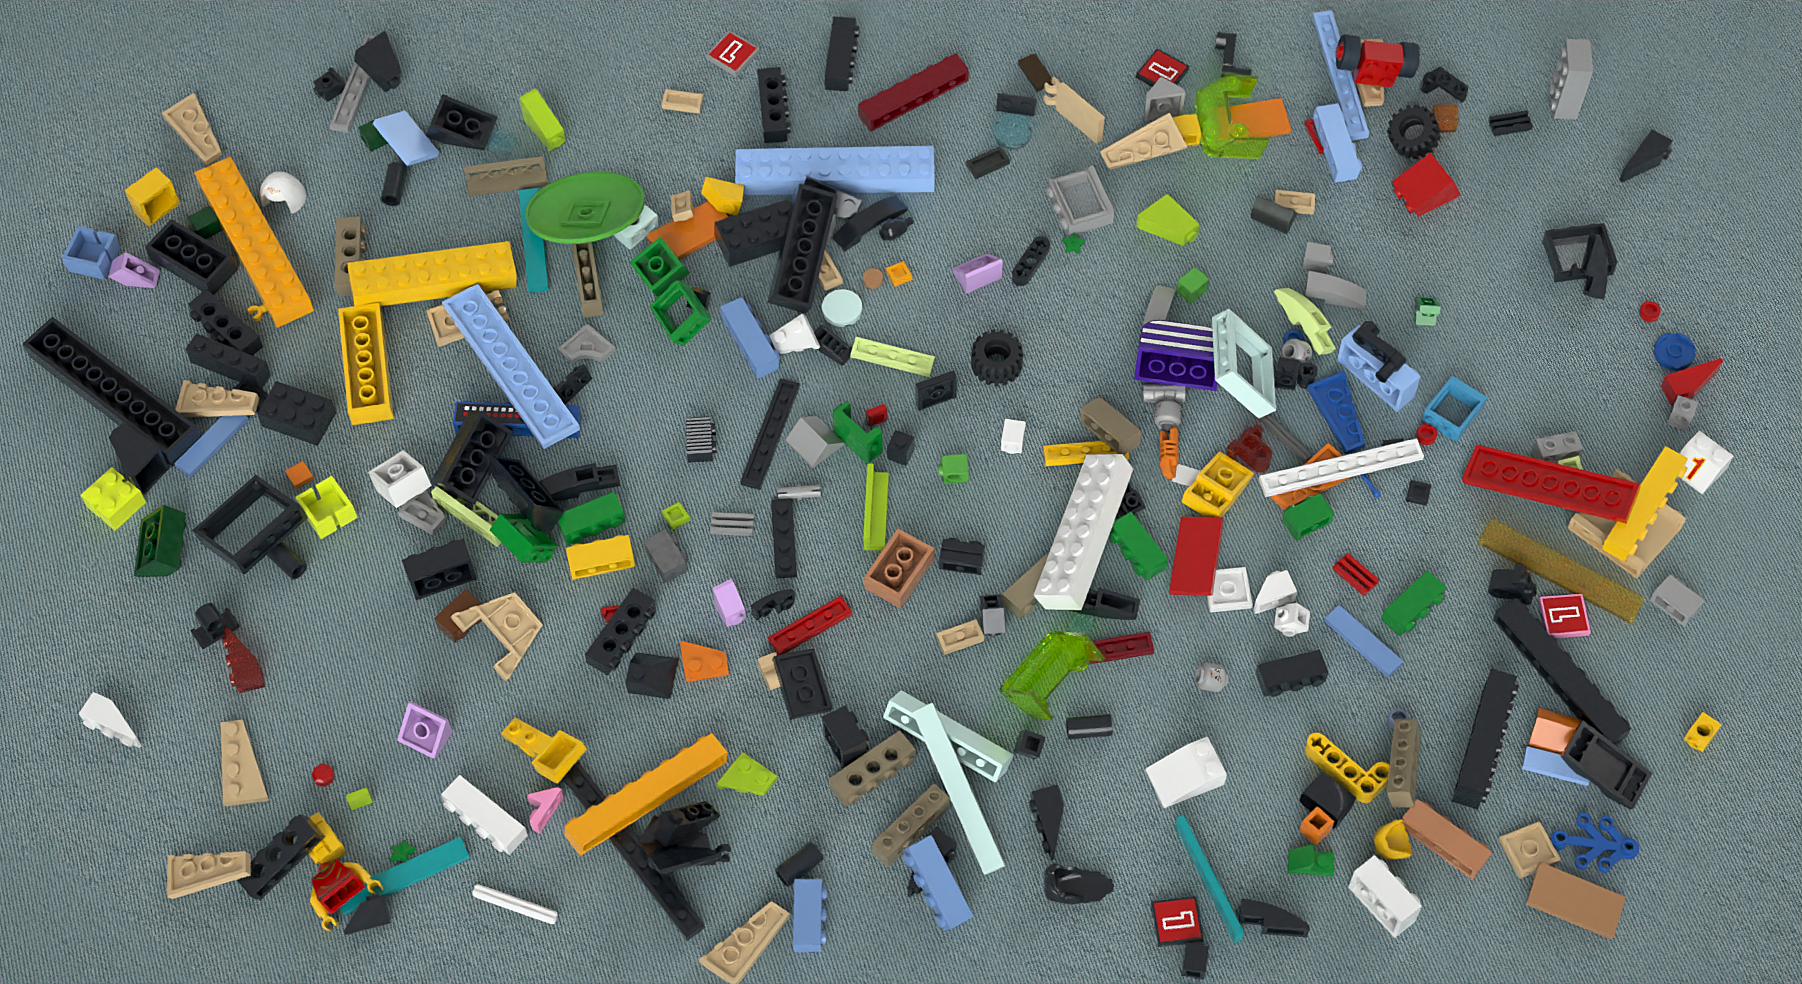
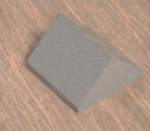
[1143,77,1185,121]
[786,416,844,469]

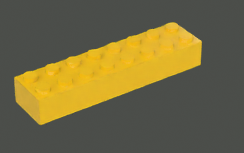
[347,241,516,306]

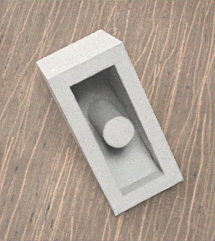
[1253,570,1297,614]

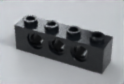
[757,67,791,144]
[188,289,263,356]
[585,588,656,675]
[236,814,325,900]

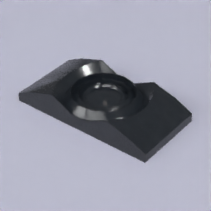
[1560,721,1653,809]

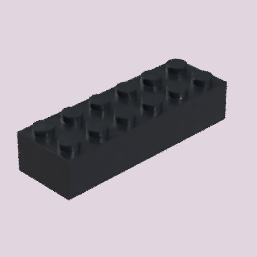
[767,183,838,314]
[1452,668,1519,810]

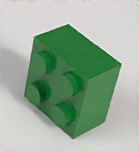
[629,237,690,297]

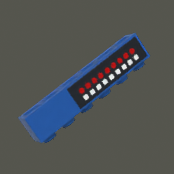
[453,401,582,438]

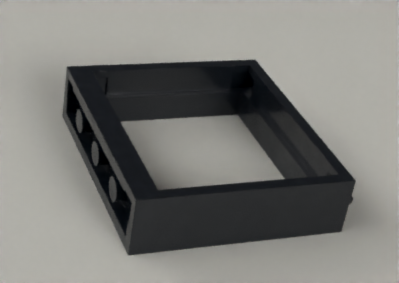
[192,475,308,575]

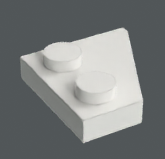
[769,314,820,354]

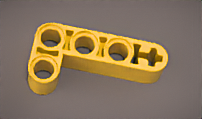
[1304,733,1390,803]

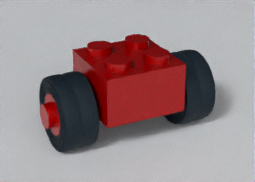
[1335,34,1420,88]

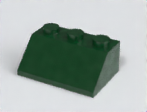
[134,505,186,577]

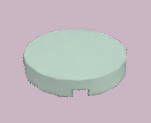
[822,289,862,327]

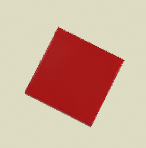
[865,404,888,427]

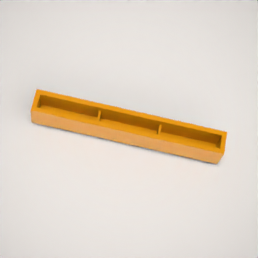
[564,733,727,856]

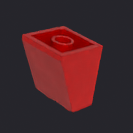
[1392,152,1461,217]

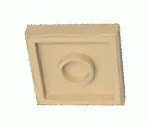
[1498,821,1561,879]

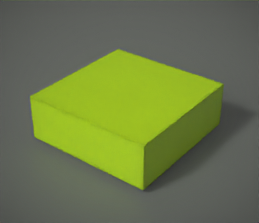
[661,502,690,530]
[346,788,373,810]

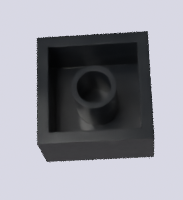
[822,705,869,769]

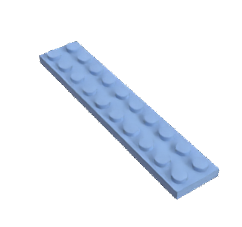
[442,284,580,449]

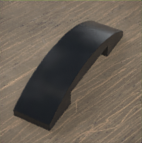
[833,196,908,251]

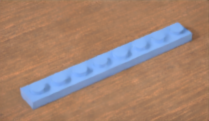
[1312,10,1369,140]

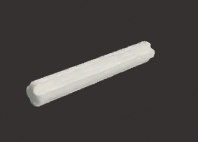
[472,884,558,924]

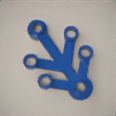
[1550,813,1639,873]

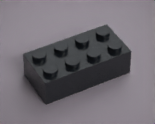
[714,199,791,267]
[145,219,238,295]

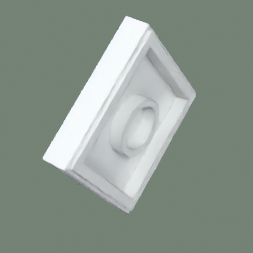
[1207,567,1253,612]

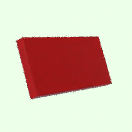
[1169,517,1224,596]

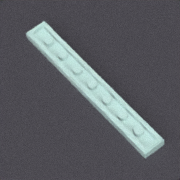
[912,703,1005,875]

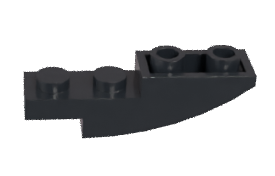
[539,463,620,501]

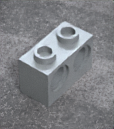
[1531,431,1583,464]

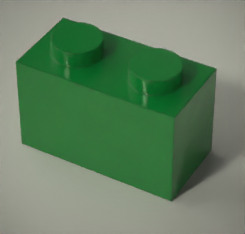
[1282,493,1334,541]

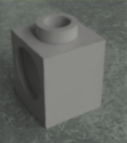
[1667,395,1698,431]

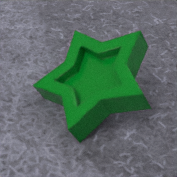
[1062,232,1086,254]
[390,840,416,862]

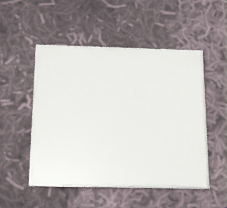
[1172,464,1200,486]

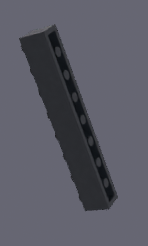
[1493,597,1631,745]

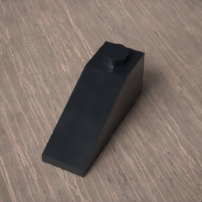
[1619,130,1673,182]

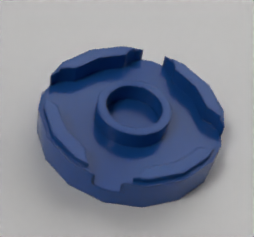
[1653,333,1696,371]

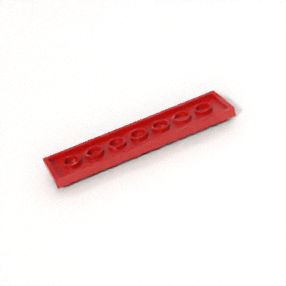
[1462,444,1641,524]

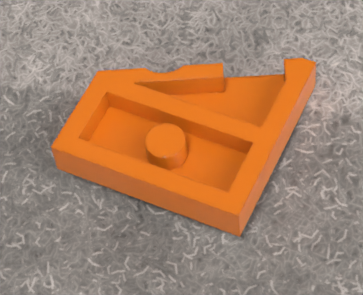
[680,641,729,682]

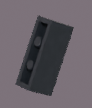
[1256,649,1328,697]

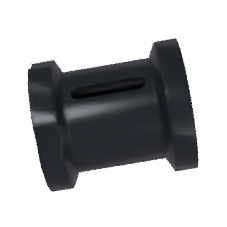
[1297,363,1317,389]

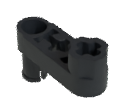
[1215,32,1252,82]
[1352,321,1406,383]

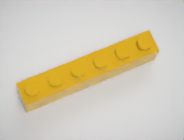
[1602,446,1688,562]

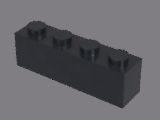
[824,16,860,91]
[185,333,271,389]

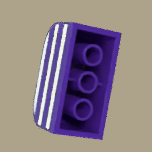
[1134,320,1218,391]

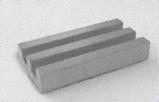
[710,512,754,536]

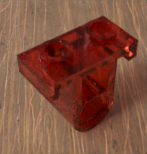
[1227,424,1273,473]

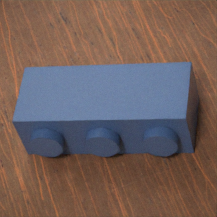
[793,879,827,952]

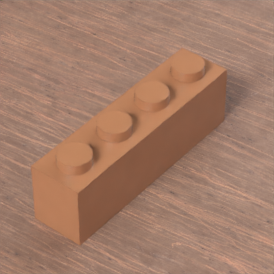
[1401,799,1492,880]

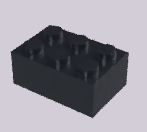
[257,381,336,446]
[402,539,477,600]

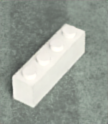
[441,775,528,855]

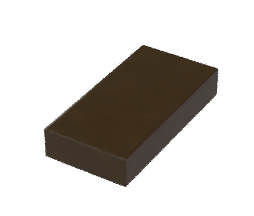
[1018,53,1053,92]

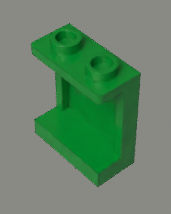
[832,401,883,464]

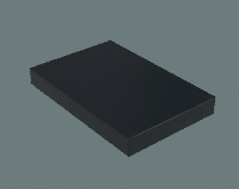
[772,648,833,720]

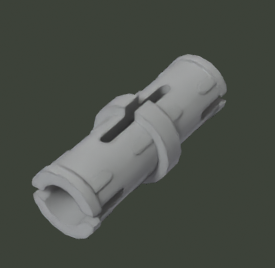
[778,484,821,501]

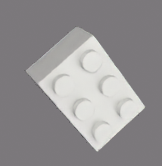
[1348,855,1422,938]

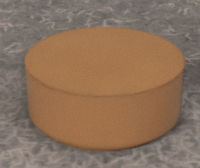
[863,268,883,289]

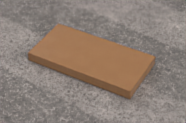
[1526,862,1626,940]

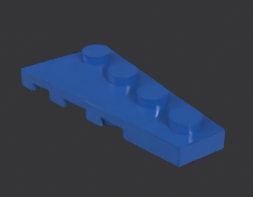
[1307,371,1365,455]

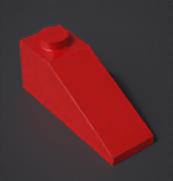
[1661,358,1723,406]

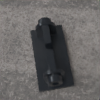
[996,93,1037,116]
[553,364,592,405]

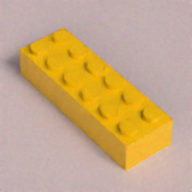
[338,303,394,425]

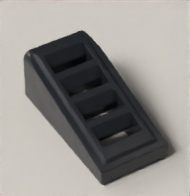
[814,324,852,366]

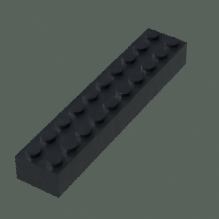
[22,317,201,467]

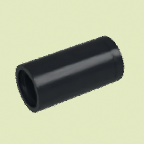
[381,162,407,206]
[267,541,307,580]
[1066,714,1113,740]
[774,842,824,887]

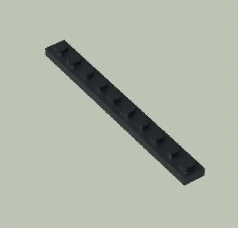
[562,761,705,941]

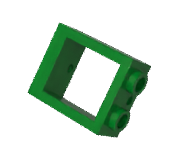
[649,280,712,346]
[490,514,557,563]

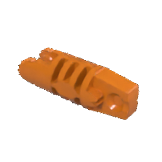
[1160,427,1179,479]

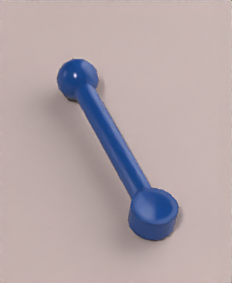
[1360,474,1381,498]

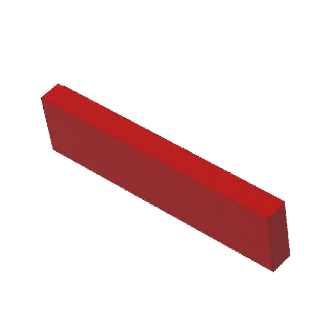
[767,596,852,655]

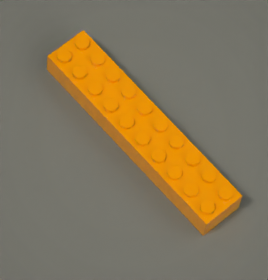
[194,156,314,328]

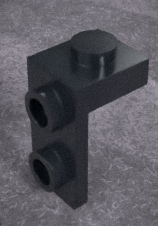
[1421,67,1469,103]

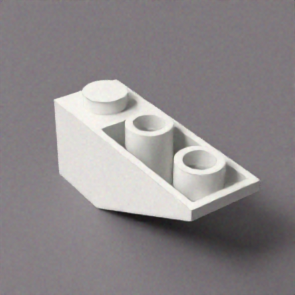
[79,692,142,748]

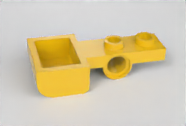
[501,717,587,784]

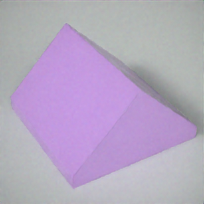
[952,253,1003,294]
[397,701,453,759]

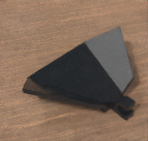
[638,815,731,874]

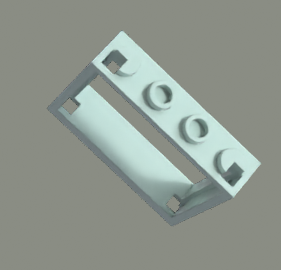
[1212,309,1276,418]

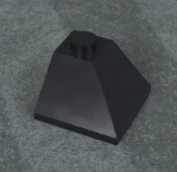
[625,652,679,699]

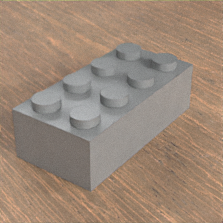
[1548,39,1593,119]

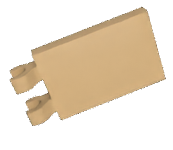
[1044,77,1104,144]
[426,290,509,347]

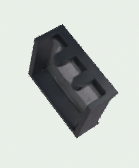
[1542,223,1618,283]

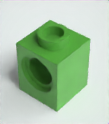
[1176,267,1209,304]
[938,454,969,484]

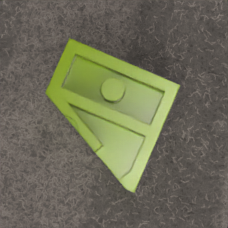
[716,752,778,796]

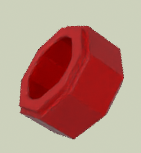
[312,764,335,787]

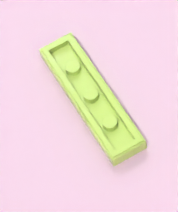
[850,337,935,377]

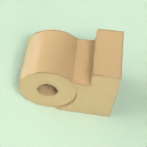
[757,652,780,691]

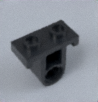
[1488,564,1537,605]
[190,603,240,650]

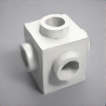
[1274,603,1310,636]

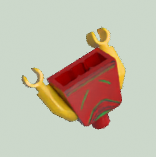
[310,860,383,932]

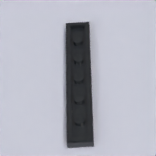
[740,378,800,490]

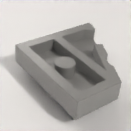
[398,489,446,535]

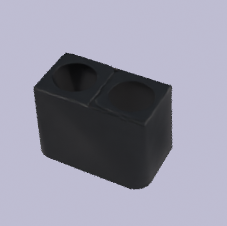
[1299,772,1356,830]

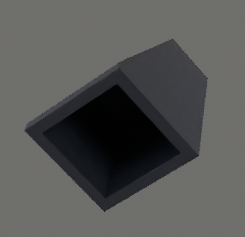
[108,423,170,496]

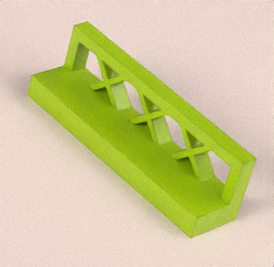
[863,464,889,551]

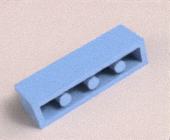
[1313,103,1362,183]

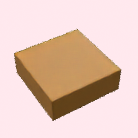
[886,261,912,287]

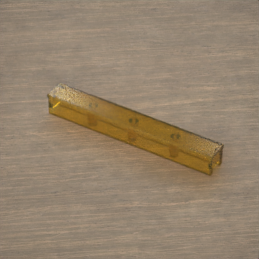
[1478,519,1645,625]

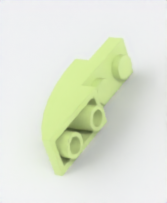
[1274,288,1336,355]

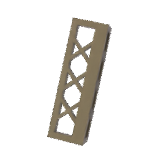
[464,156,548,196]

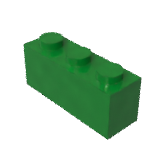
[557,492,626,545]
[1109,512,1168,581]
[1381,570,1447,636]

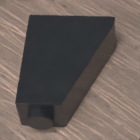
[354,31,401,92]

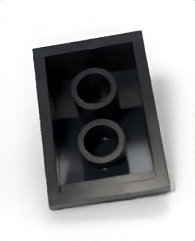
[426,94,497,150]

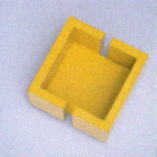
[125,167,180,227]

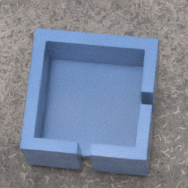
[62,226,121,280]

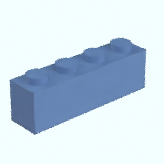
[720,297,780,379]
[902,835,974,931]

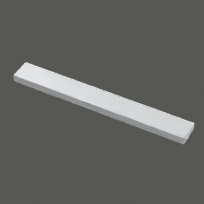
[1259,438,1424,497]

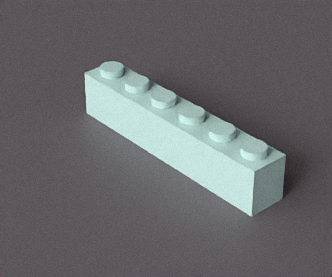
[883,690,1014,783]

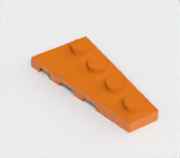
[1270,443,1353,511]

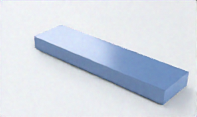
[174,415,249,478]
[1324,605,1404,678]

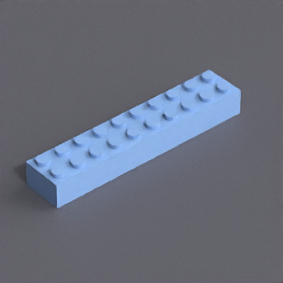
[735,146,934,195]

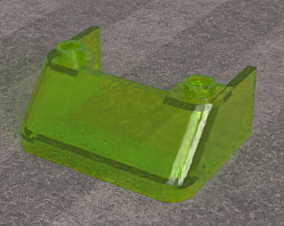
[1194,75,1269,159]
[999,631,1105,720]

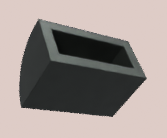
[1251,196,1297,234]

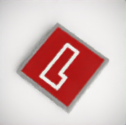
[706,30,760,77]

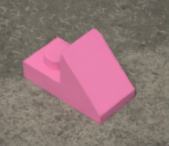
[527,787,564,834]

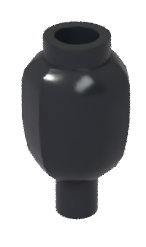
[879,217,913,241]

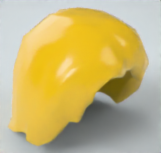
[1373,820,1412,860]

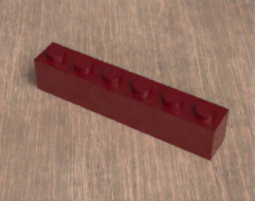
[858,53,969,132]

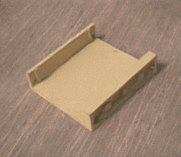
[1568,469,1686,579]

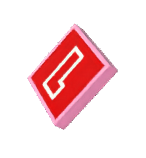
[1538,594,1591,638]

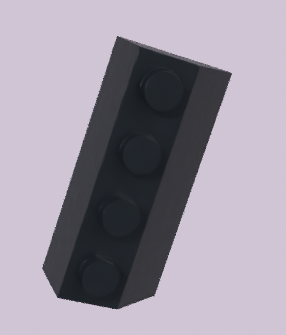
[430,410,513,504]
[489,455,564,532]

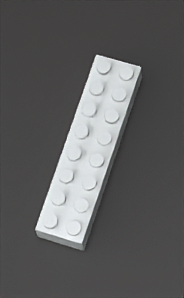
[1034,454,1133,610]

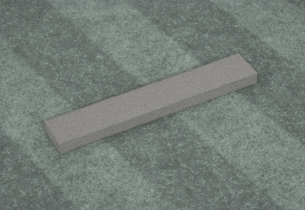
[329,34,376,133]

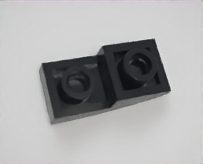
[1119,482,1146,515]
[750,589,795,620]

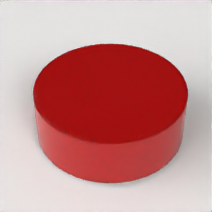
[1639,301,1661,322]
[1416,424,1438,445]

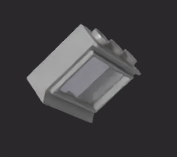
[1045,164,1114,237]

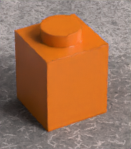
[1299,807,1334,846]

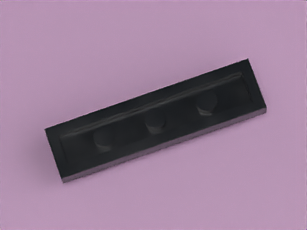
[771,499,797,579]

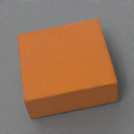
[285,461,314,489]

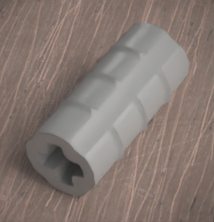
[1142,383,1185,403]

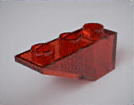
[222,627,265,694]

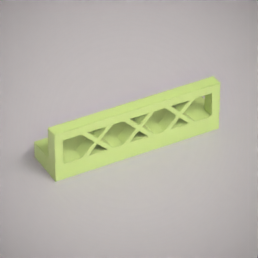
[431,486,501,547]

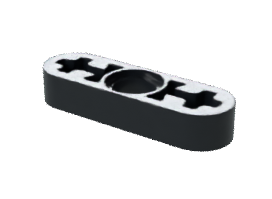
[1012,236,1050,286]

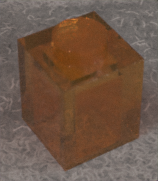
[1432,105,1459,132]

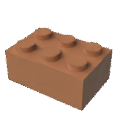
[864,528,935,609]

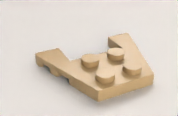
[451,592,543,682]

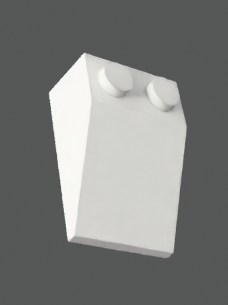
[1145,737,1227,808]

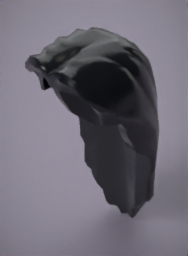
[1043,863,1114,904]

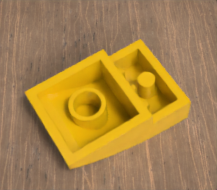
[1181,451,1254,517]

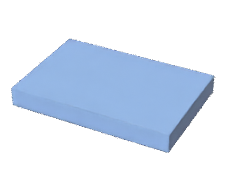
[373,111,439,166]

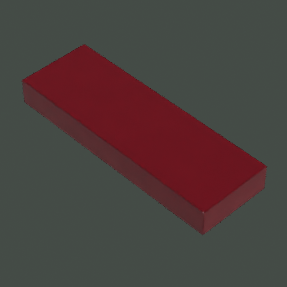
[1086,631,1155,665]

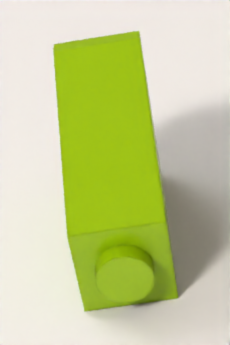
[519,88,566,151]
[1136,194,1200,246]

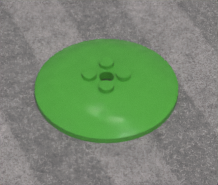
[525,171,645,244]

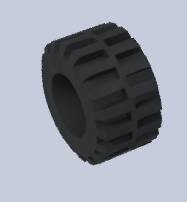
[1387,105,1441,159]
[971,330,1023,386]

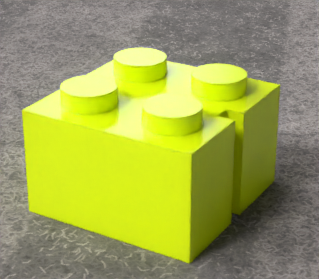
[80,467,146,531]
[295,476,357,539]

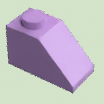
[108,252,160,288]
[712,579,746,627]

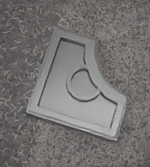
[558,324,616,364]

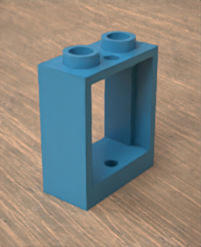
[1422,376,1487,442]

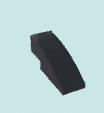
[1580,233,1608,300]
[1069,587,1140,620]
[1239,898,1310,938]

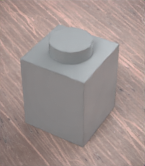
[1302,242,1334,274]

